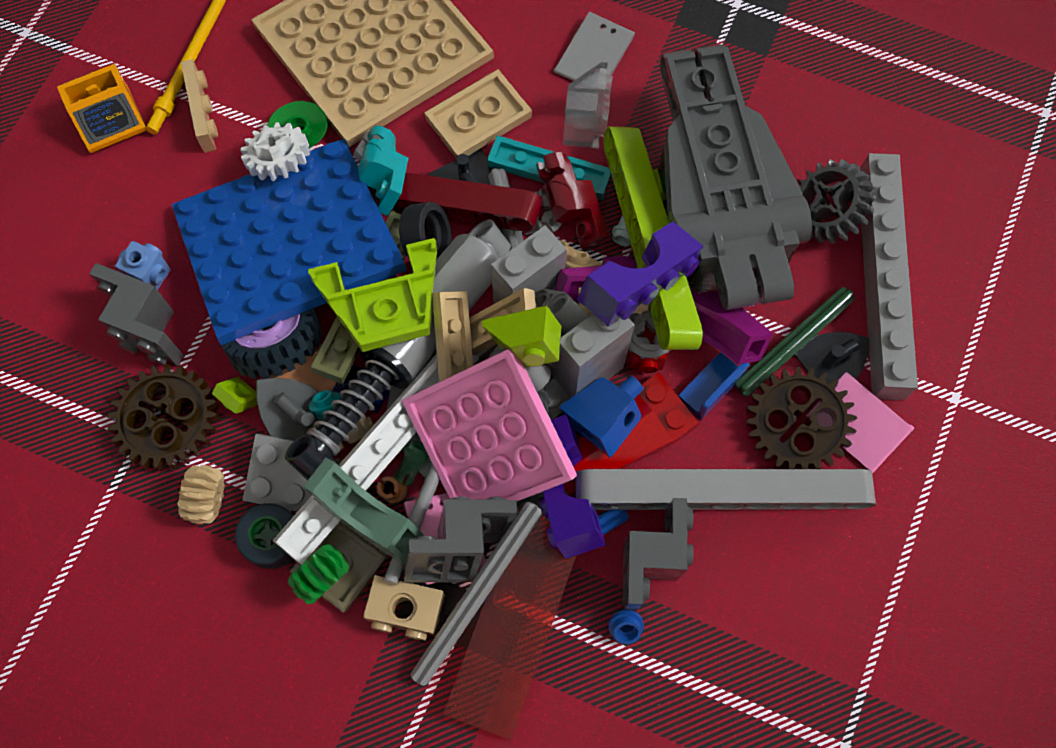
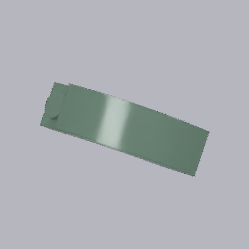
[303,458,424,564]

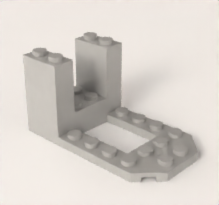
[387,226,635,480]

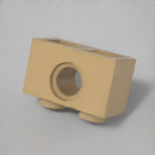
[363,576,445,641]

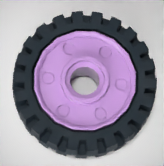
[222,308,323,379]

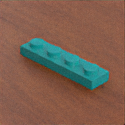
[487,135,611,200]

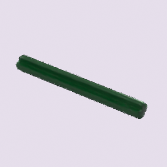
[734,287,854,397]

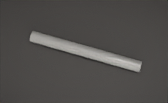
[383,463,440,586]

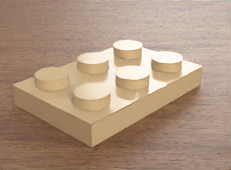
[425,69,532,159]

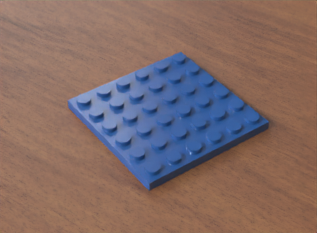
[172,139,407,345]

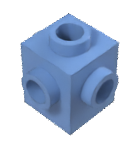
[115,241,171,290]

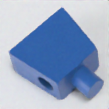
[559,375,644,457]

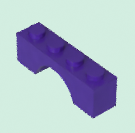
[577,221,703,326]
[539,414,606,559]

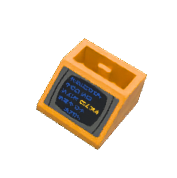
[57,64,147,153]

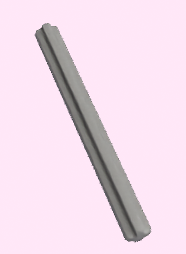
[410,502,543,686]

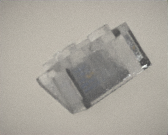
[563,62,613,148]

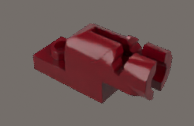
[536,152,609,250]

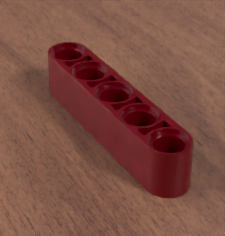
[394,173,542,232]

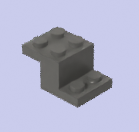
[89,263,184,367]
[403,496,517,583]
[622,498,693,612]

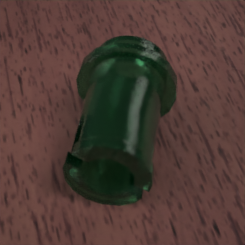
[393,440,429,485]

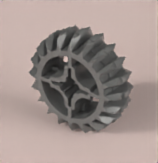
[797,159,877,244]

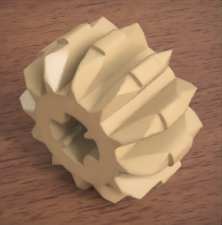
[177,465,225,524]

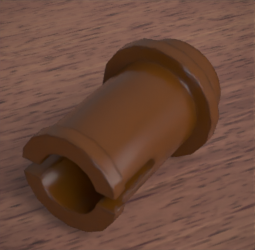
[377,476,408,504]

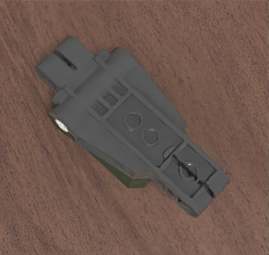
[658,44,812,310]

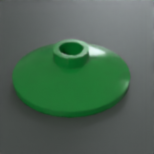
[267,101,328,148]

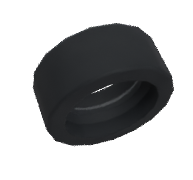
[399,202,451,260]

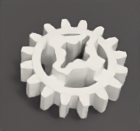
[240,122,310,181]

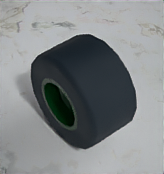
[235,503,293,569]

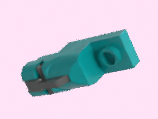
[353,126,408,216]

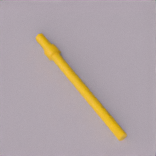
[146,0,226,135]

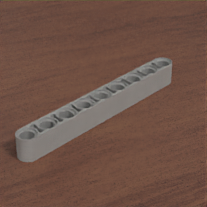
[575,469,876,510]

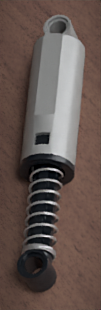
[285,220,511,481]

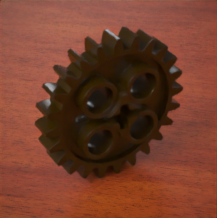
[108,364,220,471]
[746,367,857,469]

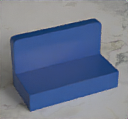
[678,352,750,421]

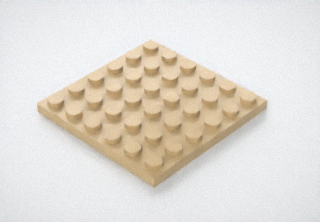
[252,0,494,148]

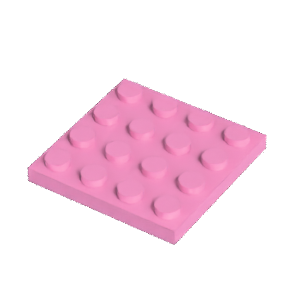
[402,348,577,502]

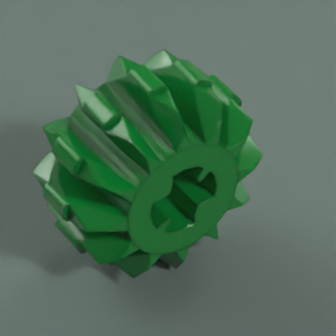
[288,544,349,604]

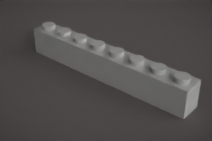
[860,153,918,400]

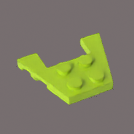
[308,238,437,352]

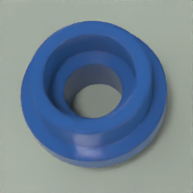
[608,610,644,644]

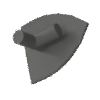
[256,378,321,441]

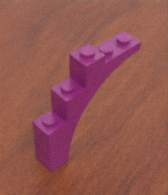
[554,255,773,364]

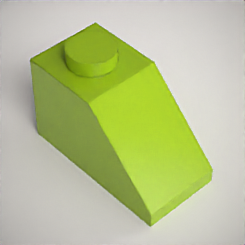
[482,305,562,368]

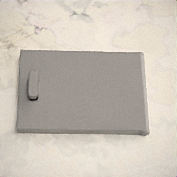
[554,12,635,94]

